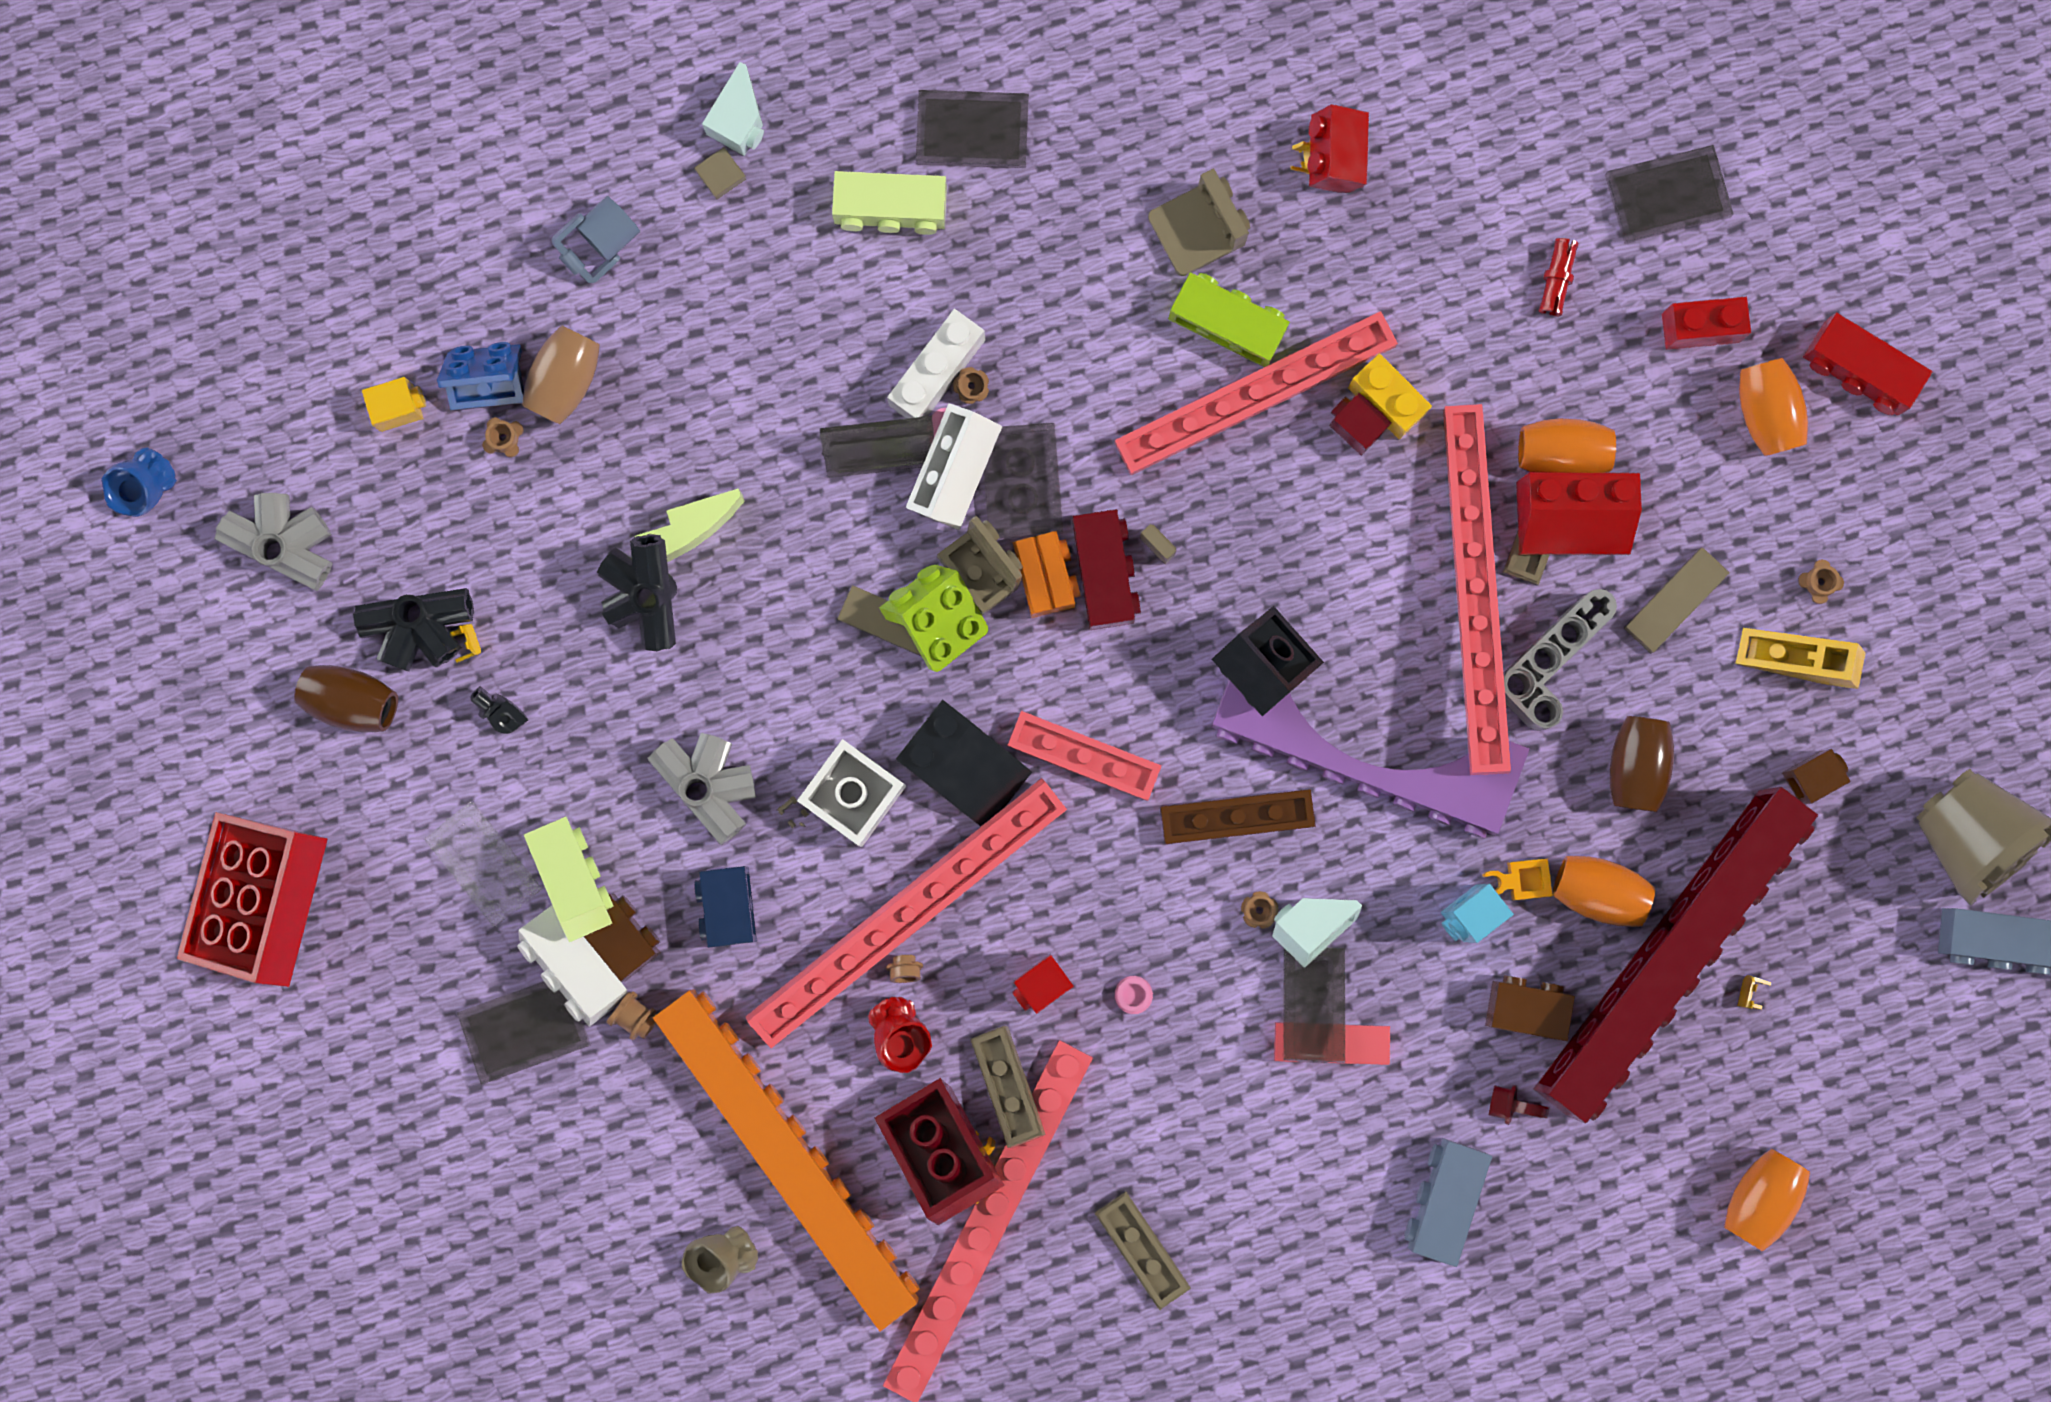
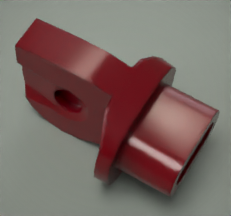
[1489,1085,1550,1125]

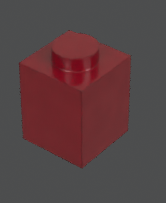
[1329,393,1392,456]

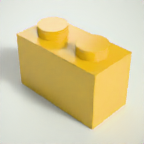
[1347,353,1432,440]

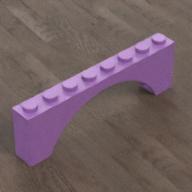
[1211,679,1529,839]

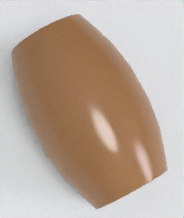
[522,325,600,424]

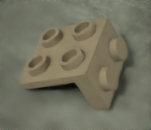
[1148,168,1250,276]
[937,516,1023,616]

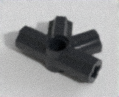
[597,534,677,652]
[353,588,474,672]

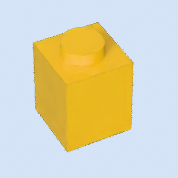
[362,377,426,432]

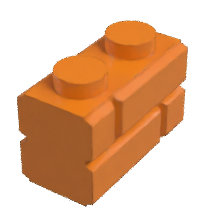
[1013,531,1081,618]

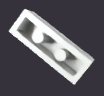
[887,308,985,427]
[906,403,1002,530]
[517,905,627,1027]

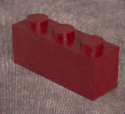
[1072,509,1141,631]

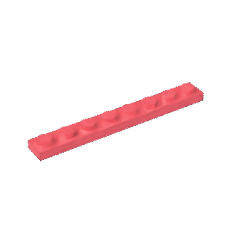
[1114,311,1398,475]

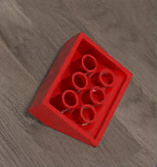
[177,812,328,987]

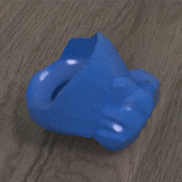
[101,447,177,517]

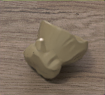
[682,1226,758,1294]

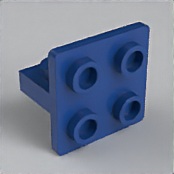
[437,342,524,410]

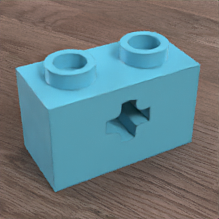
[1441,884,1514,943]

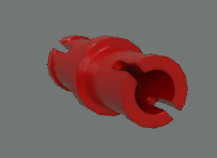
[1538,238,1579,317]

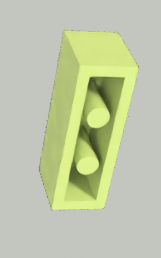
[832,171,947,235]
[524,817,614,942]

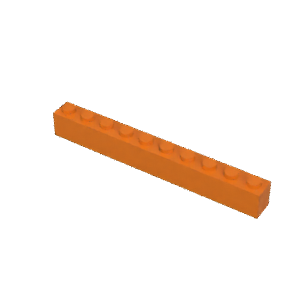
[653,989,920,1332]

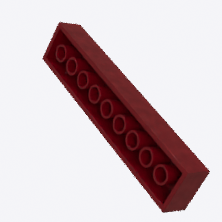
[1533,787,1818,1123]

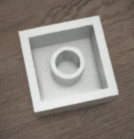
[797,739,906,847]

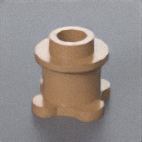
[606,991,656,1040]

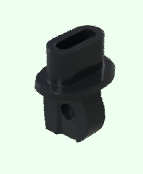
[470,686,528,734]

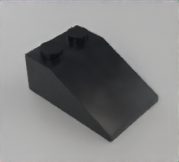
[896,699,1032,827]

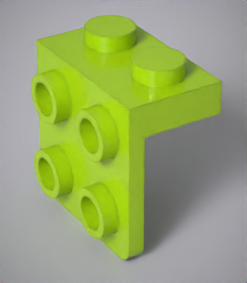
[879,565,988,672]

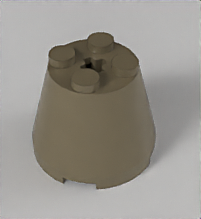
[1916,769,2051,906]

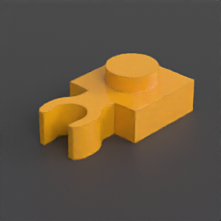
[1482,858,1553,900]

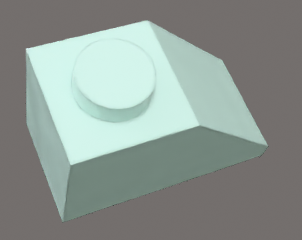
[702,62,764,156]
[1272,898,1362,968]

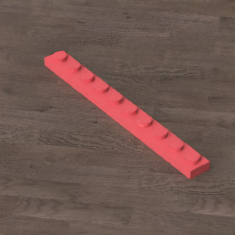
[1443,404,1511,775]
[746,778,1067,1048]
[883,1040,1093,1402]

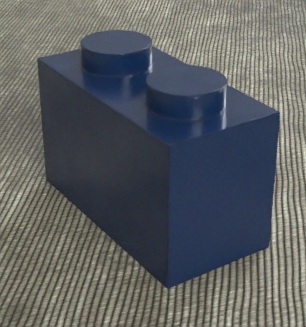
[694,866,757,948]

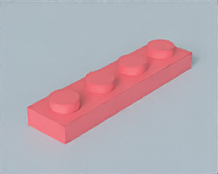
[1007,711,1162,801]

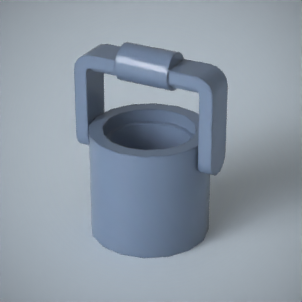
[552,196,640,283]

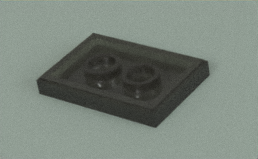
[916,90,1029,168]
[1605,145,1734,244]
[984,423,1063,539]
[457,981,591,1085]

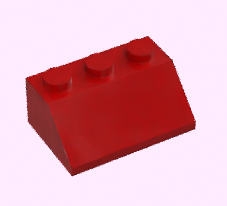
[1516,472,1642,555]

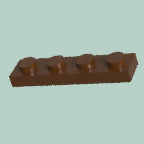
[1160,789,1316,845]

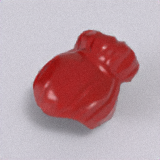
[868,996,932,1073]

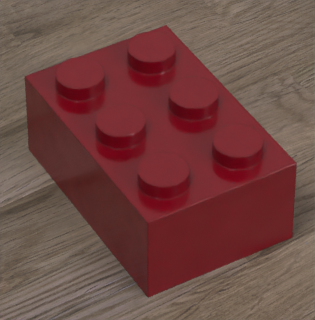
[874,1078,1005,1226]

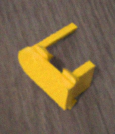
[1290,141,1310,174]
[450,624,481,663]
[1737,975,1771,1010]

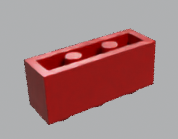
[1803,312,1933,416]

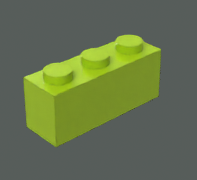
[1168,272,1290,367]

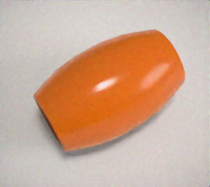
[1739,358,1808,456]
[1518,418,1616,473]
[1552,856,1656,927]
[1724,1149,1810,1251]

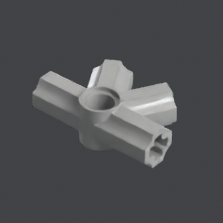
[214,493,333,591]
[647,733,756,846]

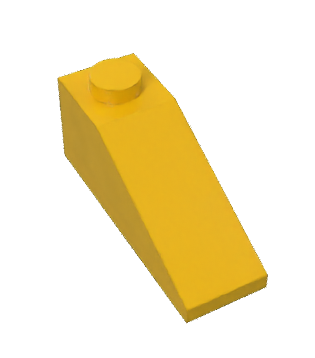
[1736,628,1866,689]

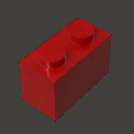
[1307,104,1369,193]
[1662,297,1751,350]
[1012,954,1074,1014]

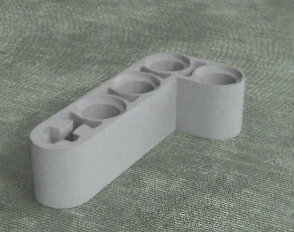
[1503,589,1617,731]

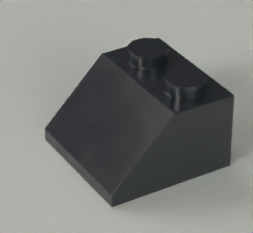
[1211,606,1324,717]

